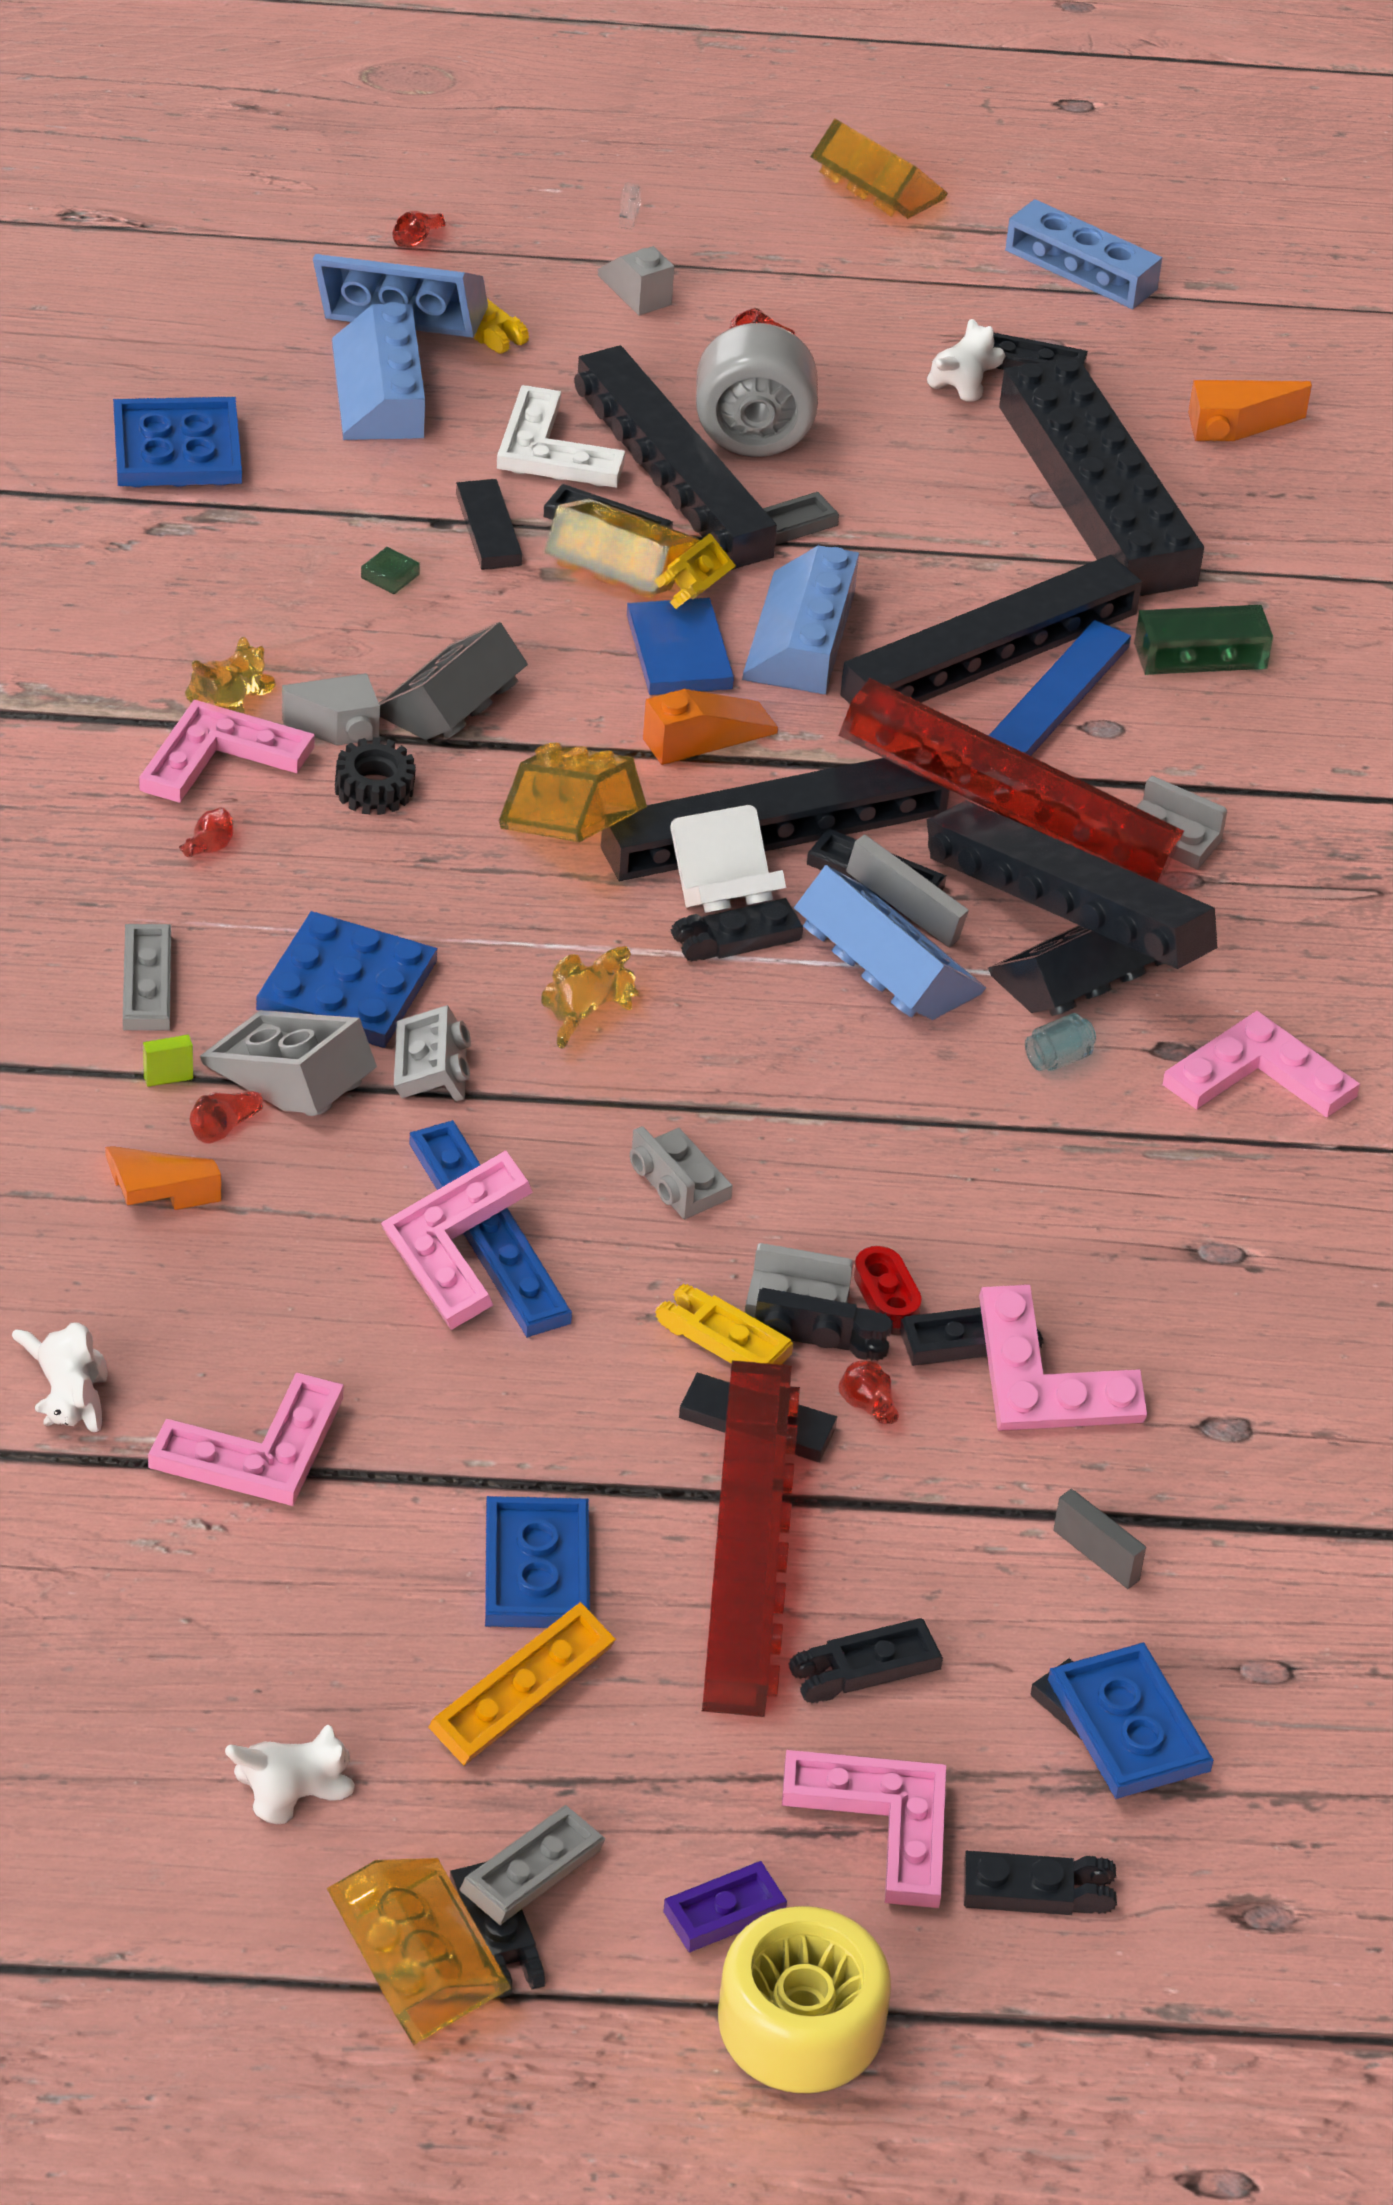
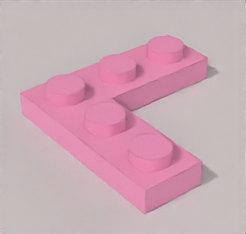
[139,700,315,803]
[1162,1011,1360,1117]
[381,1151,533,1330]
[979,1285,1147,1431]
[148,1373,344,1506]
[782,1750,946,1908]

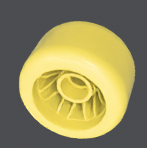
[718,1906,891,2094]

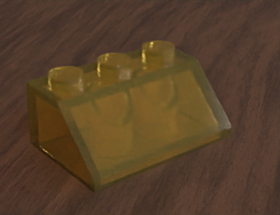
[810,118,948,219]
[544,498,700,598]
[498,742,647,842]
[326,1858,511,2045]

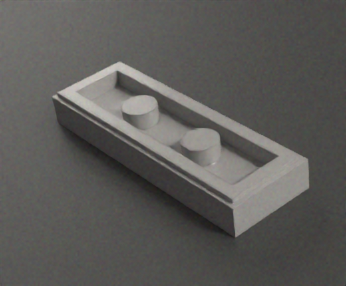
[846,834,969,948]
[123,924,171,1030]
[460,1805,606,1925]

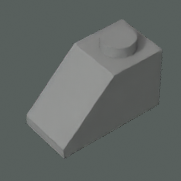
[598,246,674,315]
[282,673,380,745]

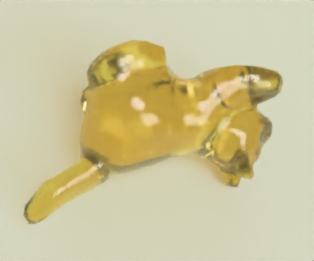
[185,637,276,714]
[541,946,639,1049]

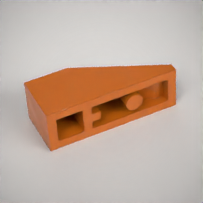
[1188,380,1312,441]
[643,689,778,765]

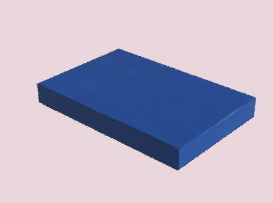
[626,597,734,695]
[485,1496,590,1628]
[1048,1642,1214,1799]

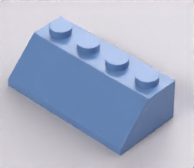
[313,254,488,338]
[332,302,425,440]
[742,545,859,695]
[794,865,986,1020]

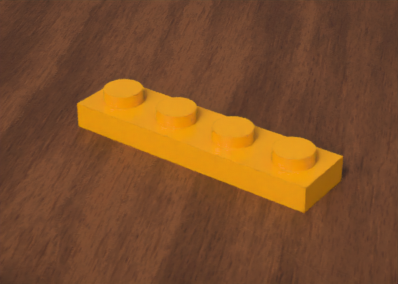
[428,1602,616,1766]

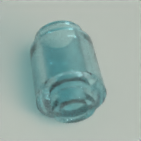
[1025,1013,1096,1071]

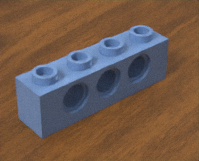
[1005,199,1163,310]

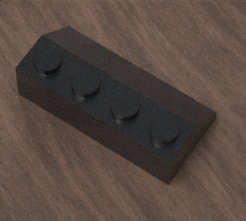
[988,925,1165,1016]

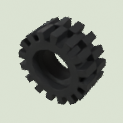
[335,737,416,815]

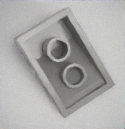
[200,1010,377,1116]

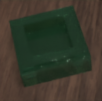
[361,547,420,594]

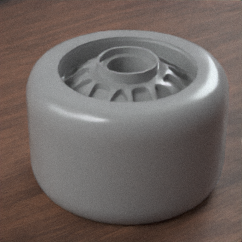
[696,323,818,457]

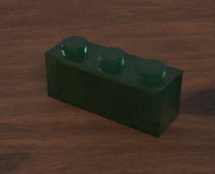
[1134,605,1273,675]

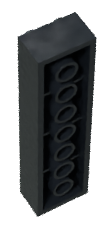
[999,356,1204,596]

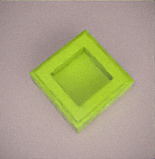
[143,1034,193,1087]

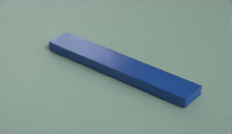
[971,620,1131,780]
[409,1120,572,1338]

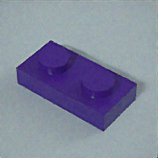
[663,1861,787,1953]

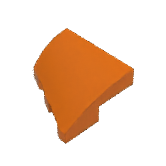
[105,1146,221,1210]

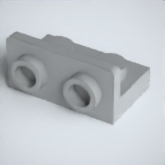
[1120,776,1227,870]
[394,1005,471,1102]
[630,1126,733,1220]
[745,1243,853,1318]

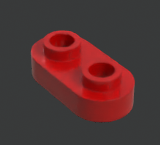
[854,1246,922,1329]

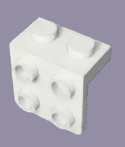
[670,805,786,913]

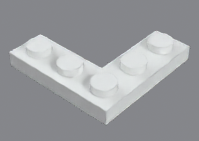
[497,385,625,488]

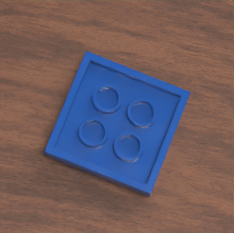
[113,397,242,488]
[256,911,438,1048]

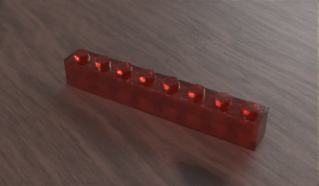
[838,678,1184,883]
[702,1360,800,1717]

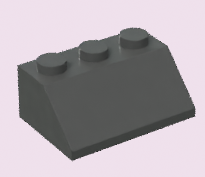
[379,622,528,740]

